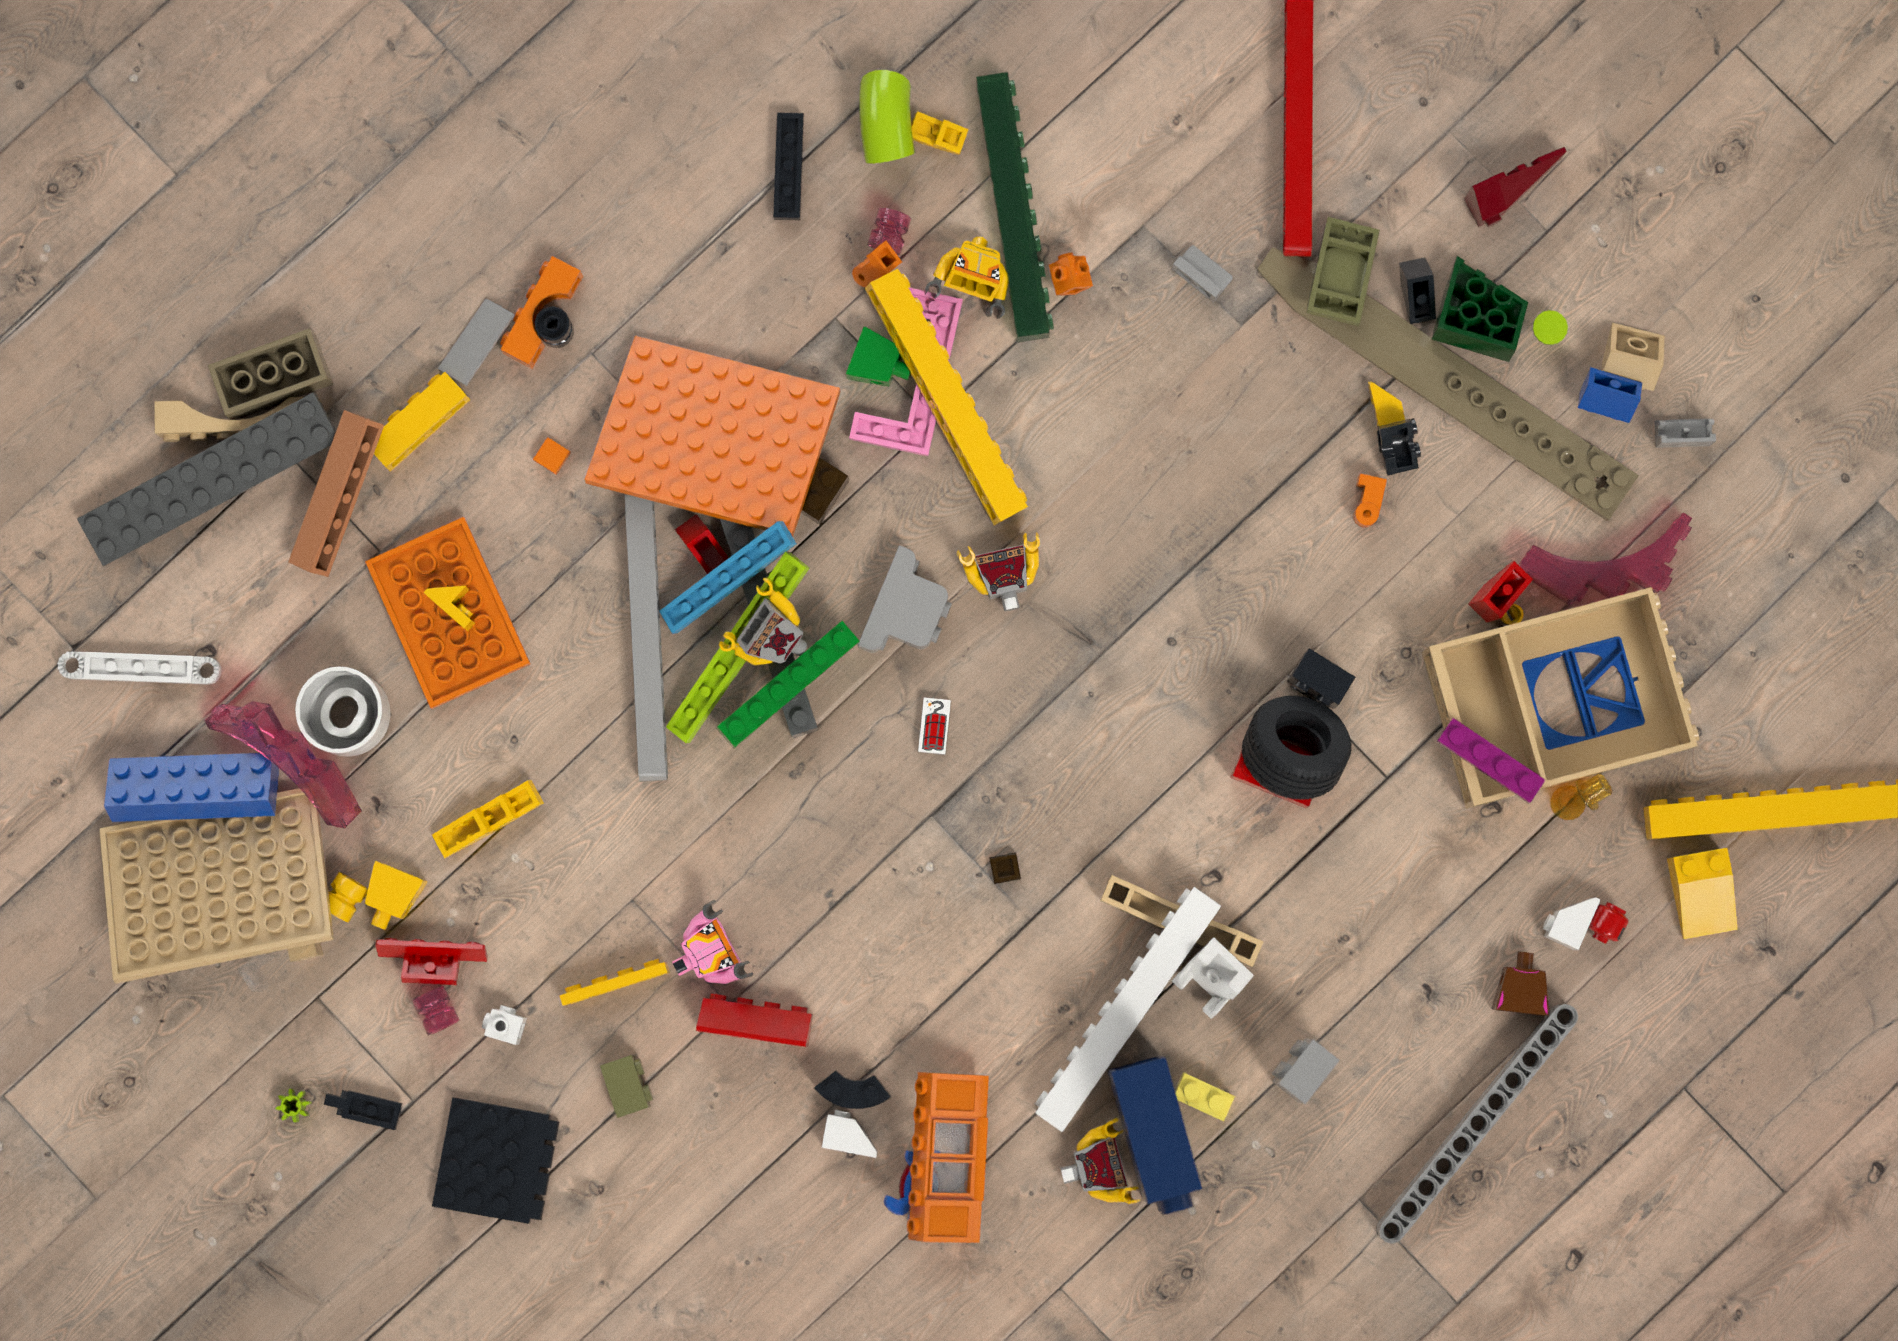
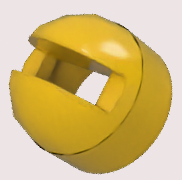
[1501,604,1524,625]

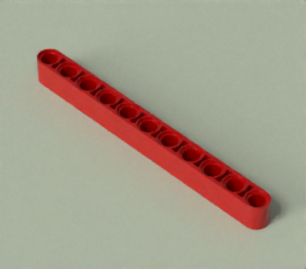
[1283,0,1313,257]

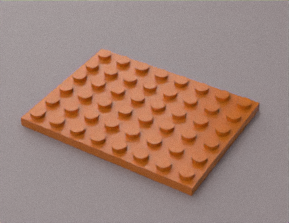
[584,336,841,537]

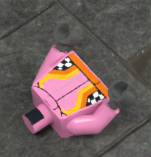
[672,900,753,984]

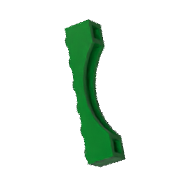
[716,621,860,749]

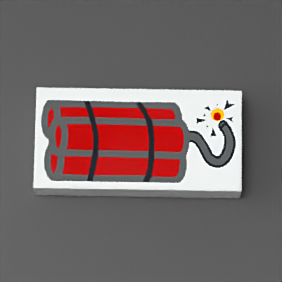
[918,698,951,755]

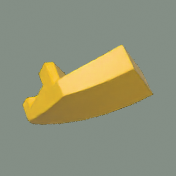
[1368,381,1405,426]

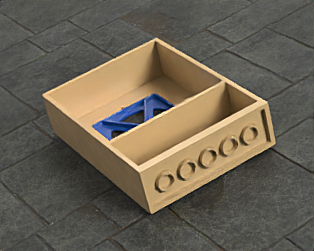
[1422,587,1699,809]

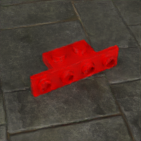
[375,938,488,985]

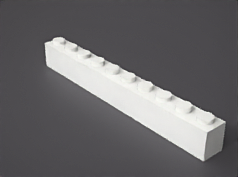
[1035,887,1221,1132]

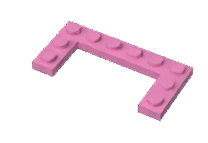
[849,288,963,456]

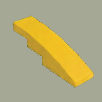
[432,780,544,858]

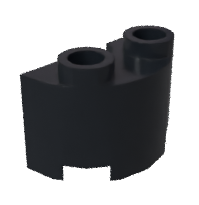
[1377,418,1421,476]

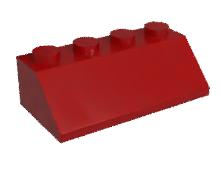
[696,993,813,1047]

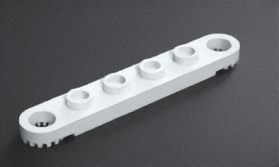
[57,652,222,685]

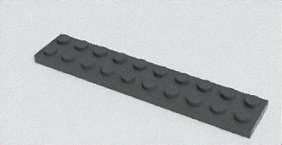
[77,392,336,566]

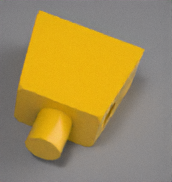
[365,861,428,930]

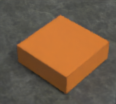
[533,437,571,475]

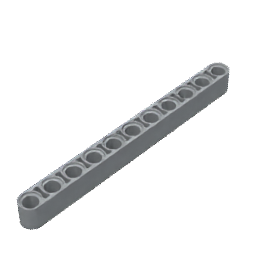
[625,494,668,782]
[1376,1004,1578,1244]

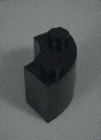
[814,1070,892,1109]

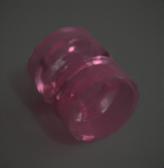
[867,208,911,256]
[412,986,460,1036]

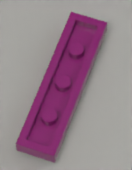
[1437,718,1546,803]

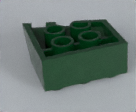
[1431,256,1528,362]

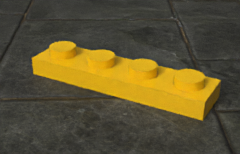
[559,959,670,1006]

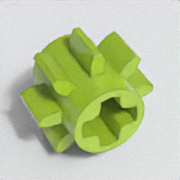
[275,1088,312,1123]

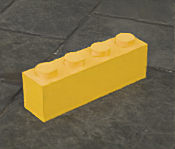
[374,372,470,472]

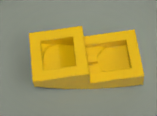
[911,111,969,155]

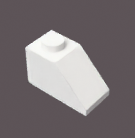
[1543,897,1600,950]
[822,1110,878,1158]

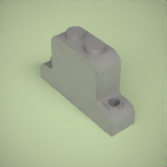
[858,545,952,653]

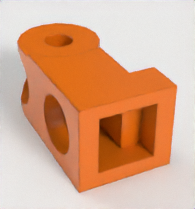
[852,241,902,287]
[1353,473,1387,528]

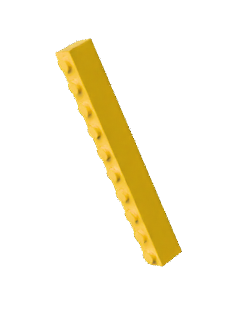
[865,269,1028,526]
[1643,779,1898,840]

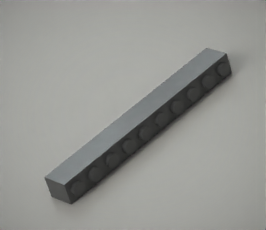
[720,519,819,739]

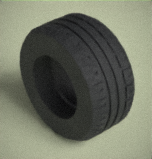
[1242,696,1352,800]

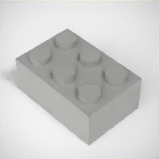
[1272,1038,1340,1104]

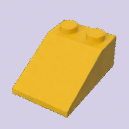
[1667,848,1738,939]

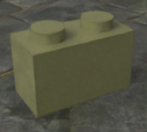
[600,1055,653,1118]

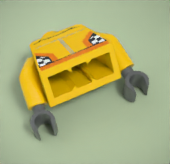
[924,236,1009,319]

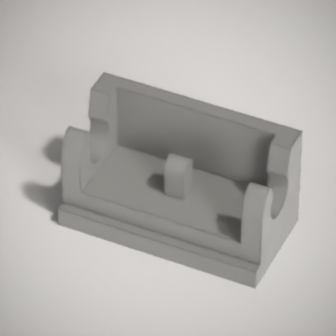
[1654,419,1716,448]

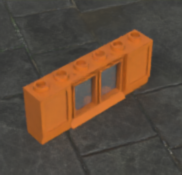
[907,1072,989,1243]

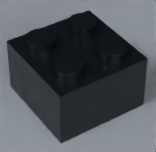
[1287,648,1356,709]

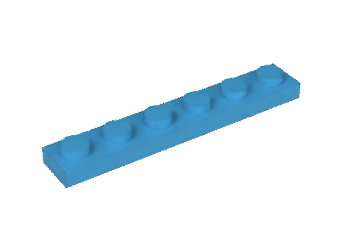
[659,521,797,634]

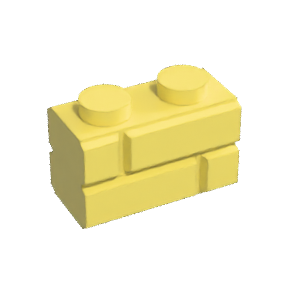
[1175,1072,1235,1122]

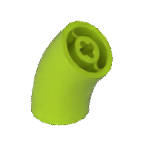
[859,70,915,164]

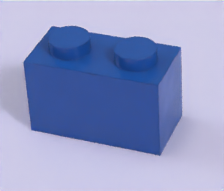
[1578,367,1642,423]

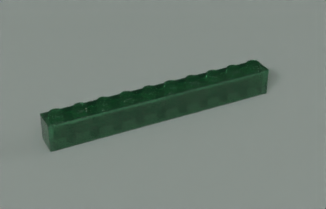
[976,72,1054,343]

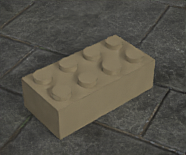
[208,328,333,420]

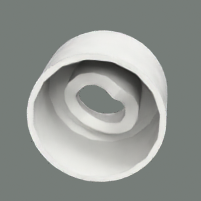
[296,667,390,757]

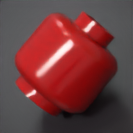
[1588,902,1629,944]

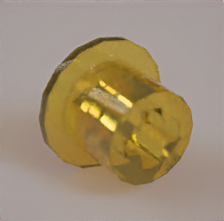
[1576,773,1612,811]
[1550,785,1586,820]

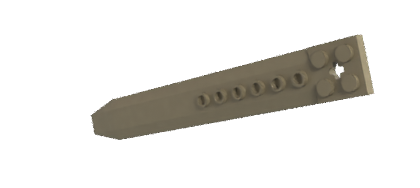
[1257,247,1639,521]

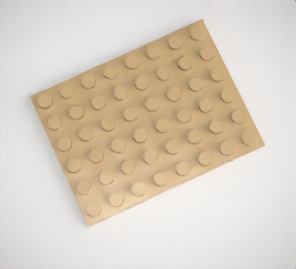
[100,785,334,984]

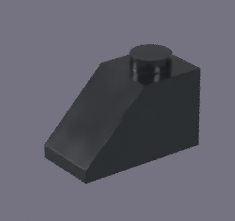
[1399,257,1437,324]

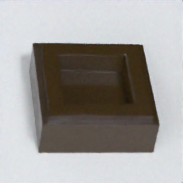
[989,852,1021,884]

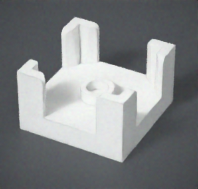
[1172,938,1254,1019]

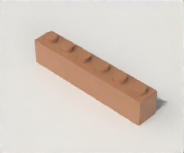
[288,410,384,577]

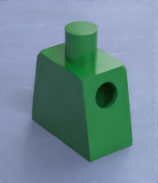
[846,327,911,387]

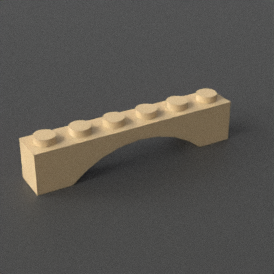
[155,397,322,442]
[1100,875,1263,967]

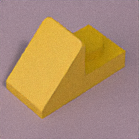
[424,586,475,631]

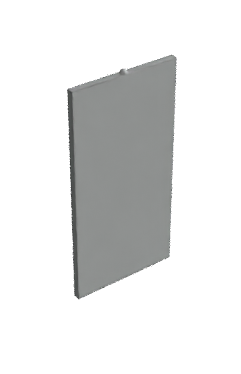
[438,299,515,386]

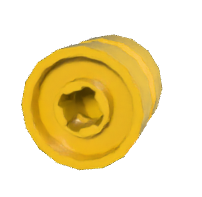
[328,872,368,923]

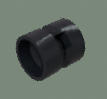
[535,306,574,348]

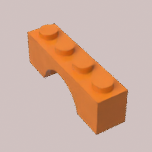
[500,256,583,369]

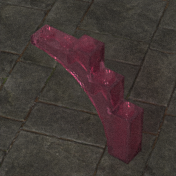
[1519,512,1692,605]
[204,701,362,828]

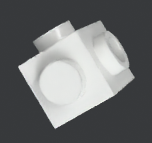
[482,1005,527,1045]

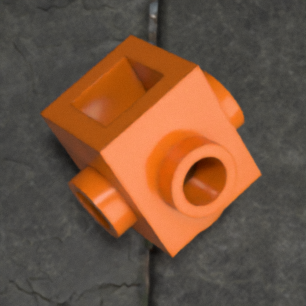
[1049,253,1093,296]

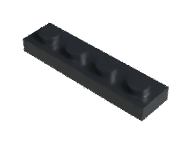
[773,112,804,221]

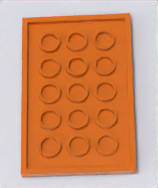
[365,517,531,709]

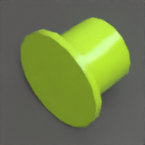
[1533,310,1568,345]

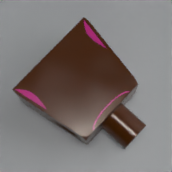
[1492,952,1549,1016]

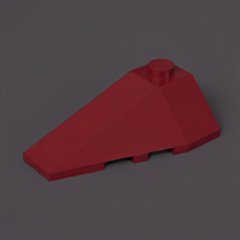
[1465,147,1567,227]

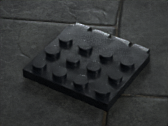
[432,1097,560,1224]

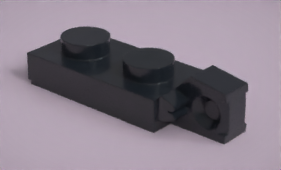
[323,1090,403,1130]

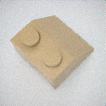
[1601,323,1665,391]

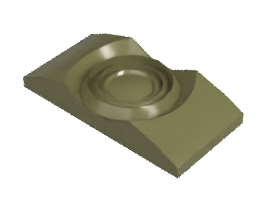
[1306,217,1380,326]

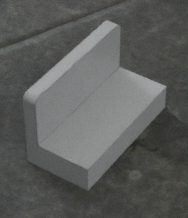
[1172,245,1233,303]

